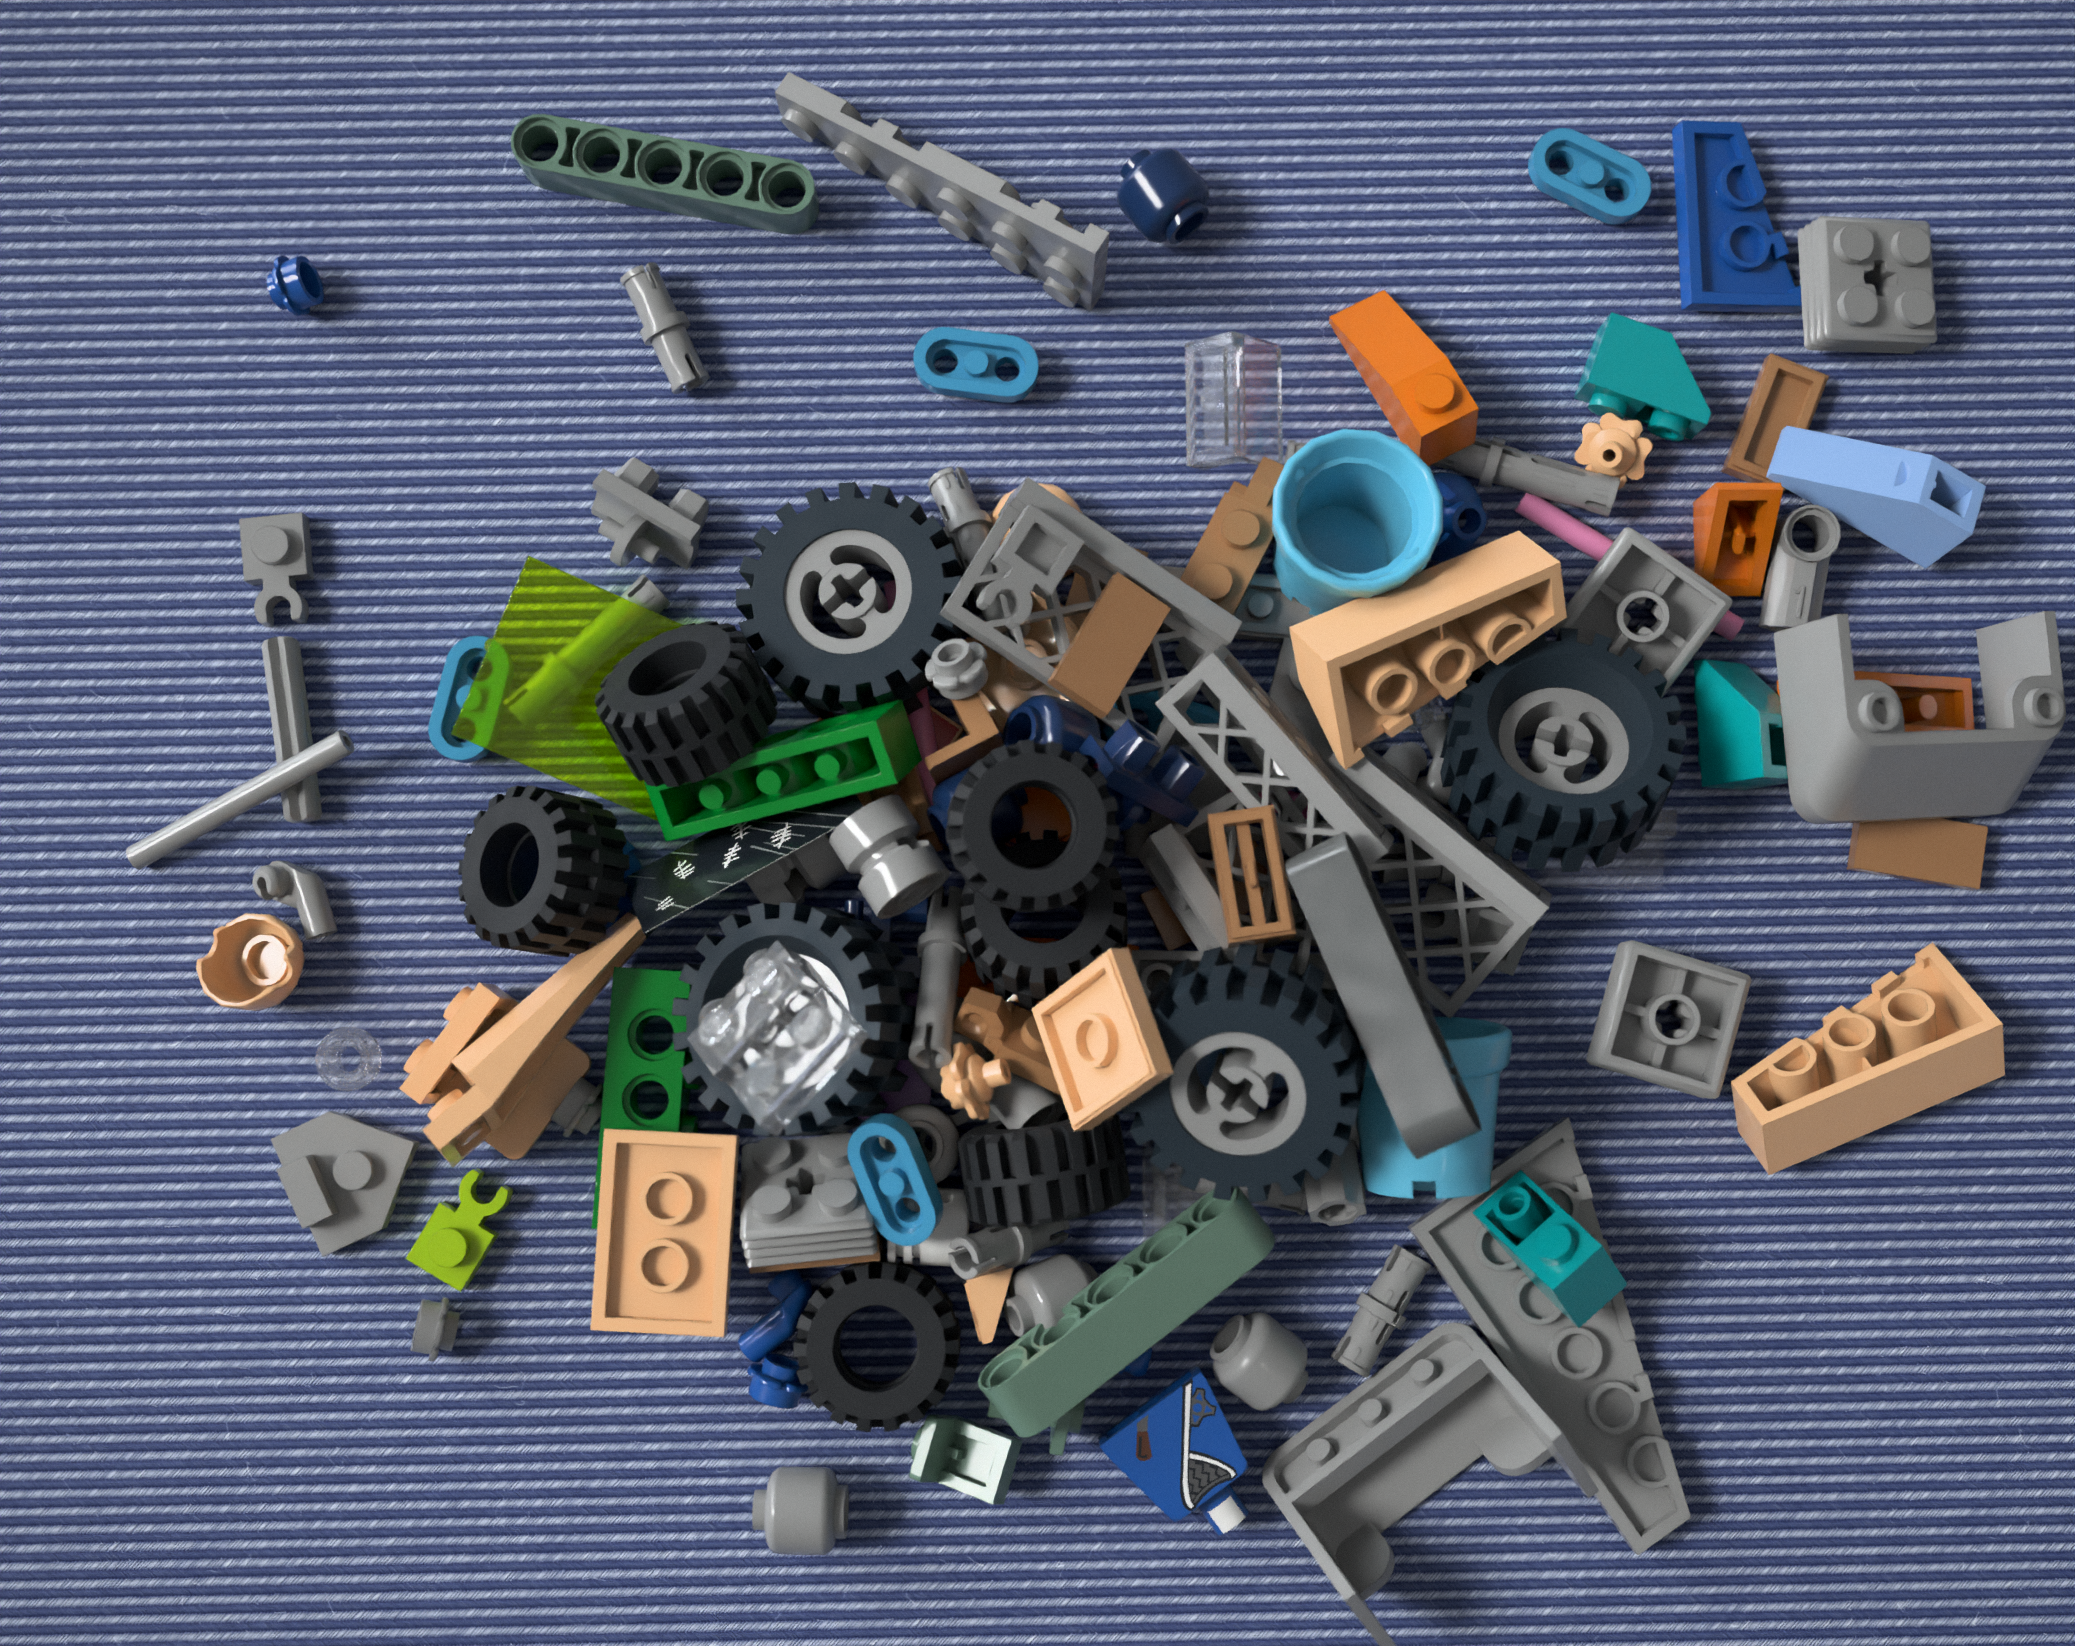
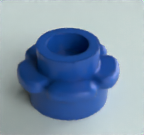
[267,256,324,316]
[747,1354,808,1409]

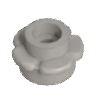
[925,639,989,699]
[550,1077,604,1137]
[411,1297,460,1362]

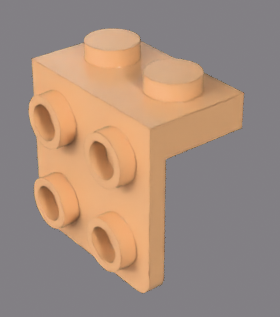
[399,982,592,1160]

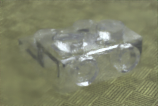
[687,940,869,1136]

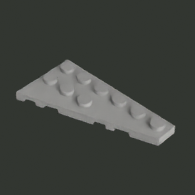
[775,72,1110,311]
[1407,1117,1691,1555]

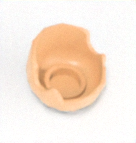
[196,913,305,1011]

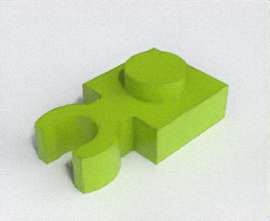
[406,1168,513,1292]

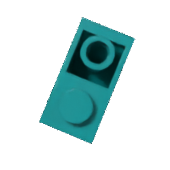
[1574,312,1711,441]
[1694,659,1788,790]
[1472,1169,1628,1328]

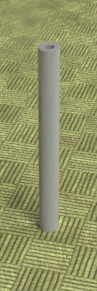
[126,730,355,870]

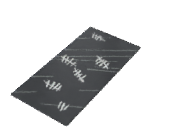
[624,794,863,933]

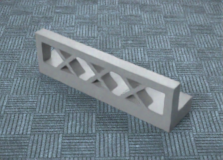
[1155,644,1395,868]

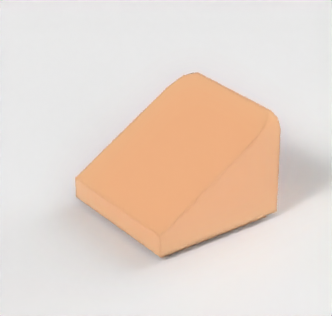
[964,1265,1014,1344]

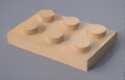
[591,1128,739,1337]

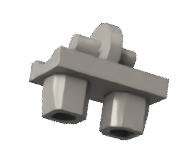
[591,457,709,570]

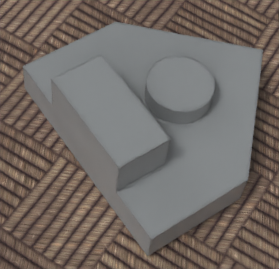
[271,1111,419,1257]

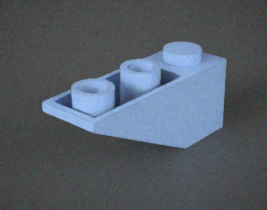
[1766,426,1986,569]

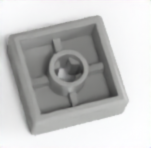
[1798,216,1937,354]
[1552,527,1733,698]
[1586,940,1751,1099]
[740,1131,878,1268]

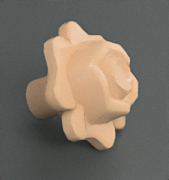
[1574,412,1653,490]
[940,1042,1011,1120]

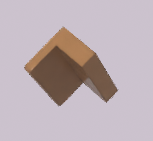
[924,692,1004,785]

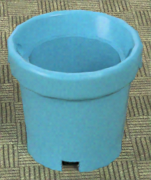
[1272,429,1443,616]
[1356,1017,1512,1199]

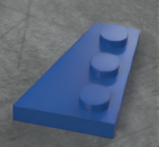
[1672,120,1802,313]

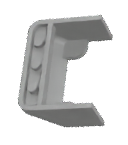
[1773,611,2066,824]
[1262,1323,1599,1646]

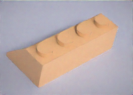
[1289,530,1567,770]
[1731,942,2005,1175]

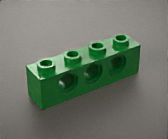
[644,699,922,842]
[592,967,701,1229]

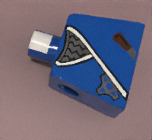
[1098,1364,1249,1535]

